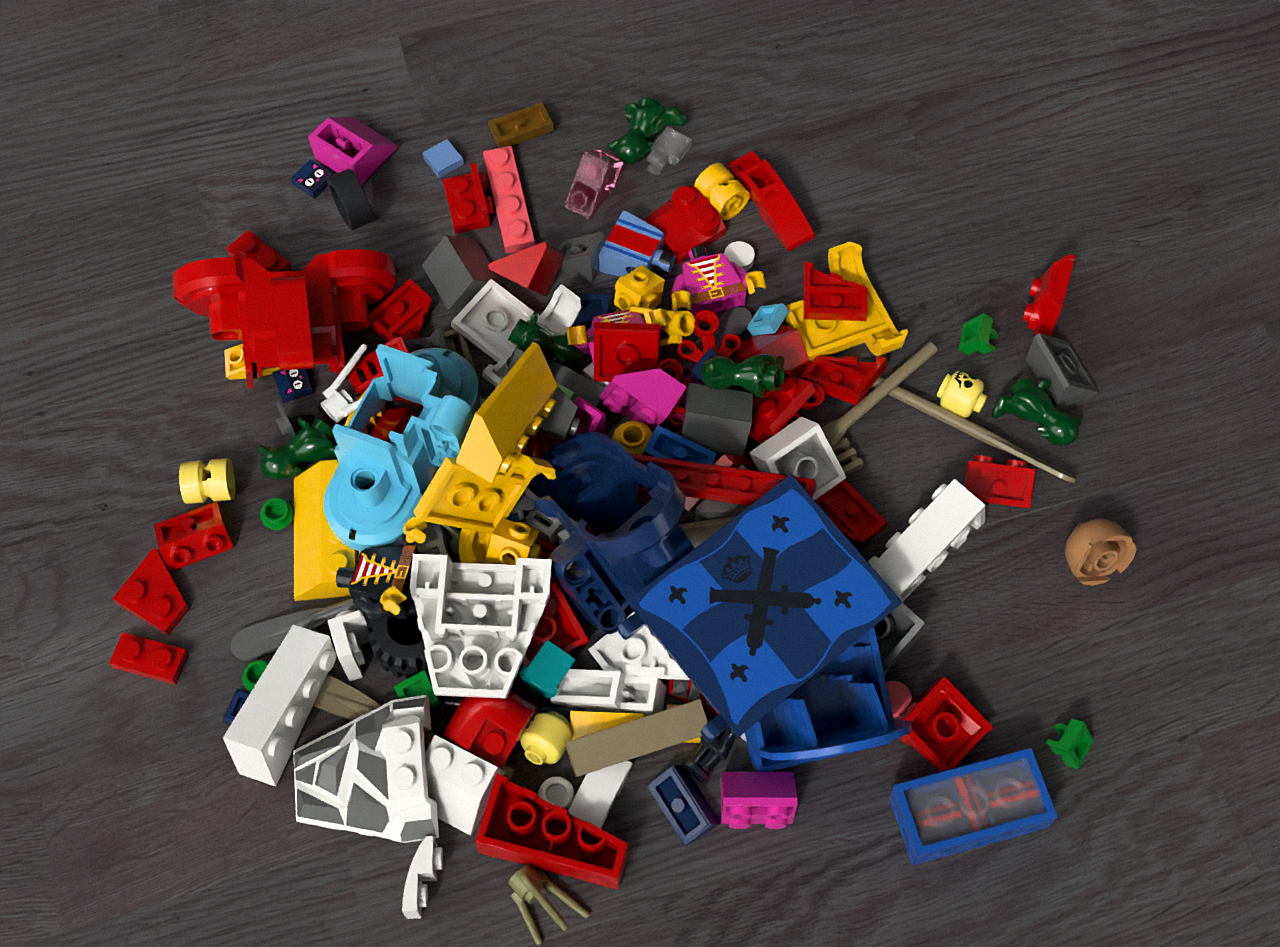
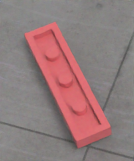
[483,146,535,254]

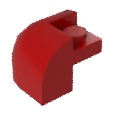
[443,690,541,769]

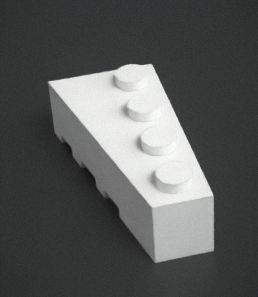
[868,479,985,602]
[223,625,336,787]

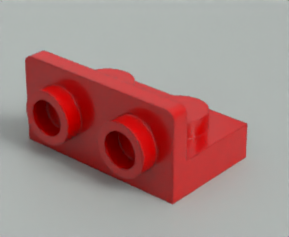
[442,162,494,234]
[964,455,1035,508]
[154,501,233,571]

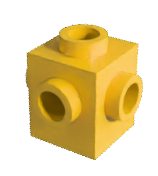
[614,265,665,317]
[485,518,542,565]

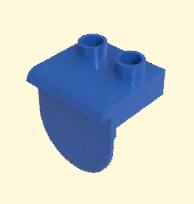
[745,627,912,772]

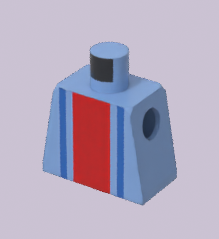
[598,210,676,277]

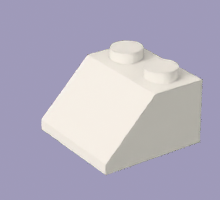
[749,417,847,500]
[425,735,505,836]

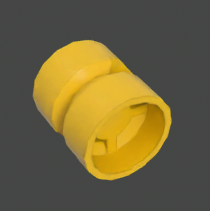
[694,163,750,220]

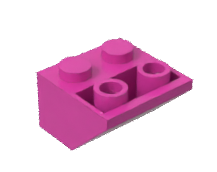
[308,117,397,185]
[598,368,686,432]
[720,772,798,829]

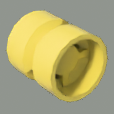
[179,458,236,504]

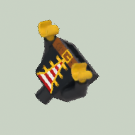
[336,516,427,621]

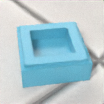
[747,303,789,336]

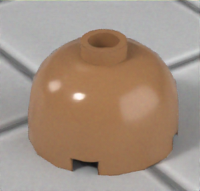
[1065,518,1137,586]

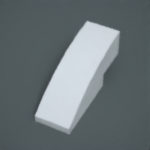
[550,669,667,716]

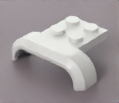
[451,279,581,387]

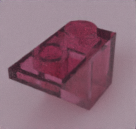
[564,150,623,219]

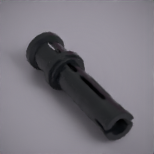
[682,727,737,784]

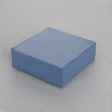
[422,139,464,178]

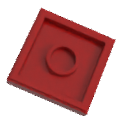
[594,322,660,382]

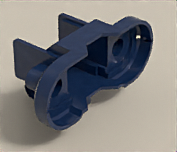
[525,432,695,634]

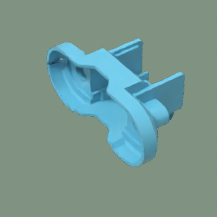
[324,344,480,552]

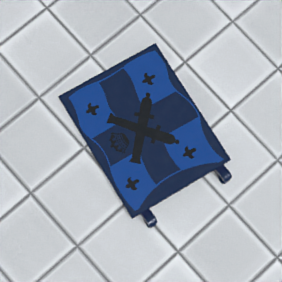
[618,474,903,742]

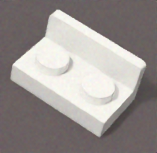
[327,610,369,681]

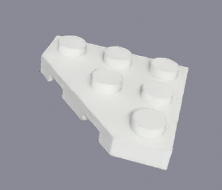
[588,612,690,680]

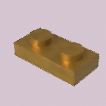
[488,102,554,148]

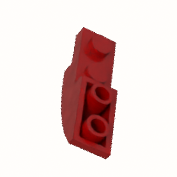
[727,151,815,252]

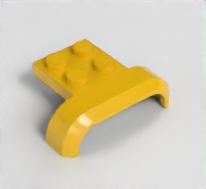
[785,242,908,362]
[413,454,556,564]

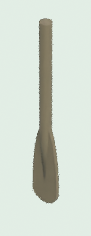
[821,342,937,450]
[872,376,1077,483]
[313,674,514,781]

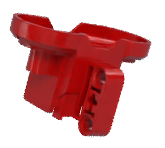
[172,249,397,389]

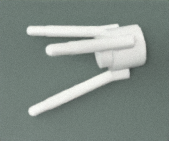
[321,344,367,423]

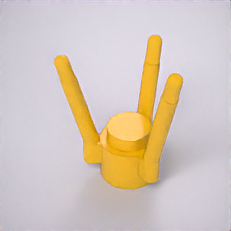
[630,306,695,348]

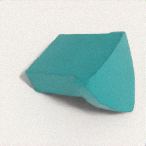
[520,640,576,698]

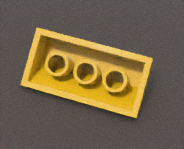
[455,342,558,483]
[294,460,357,601]

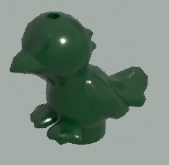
[606,98,687,165]
[506,311,584,366]
[701,354,785,398]
[992,378,1083,446]
[259,417,338,480]

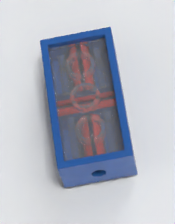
[889,748,1058,866]

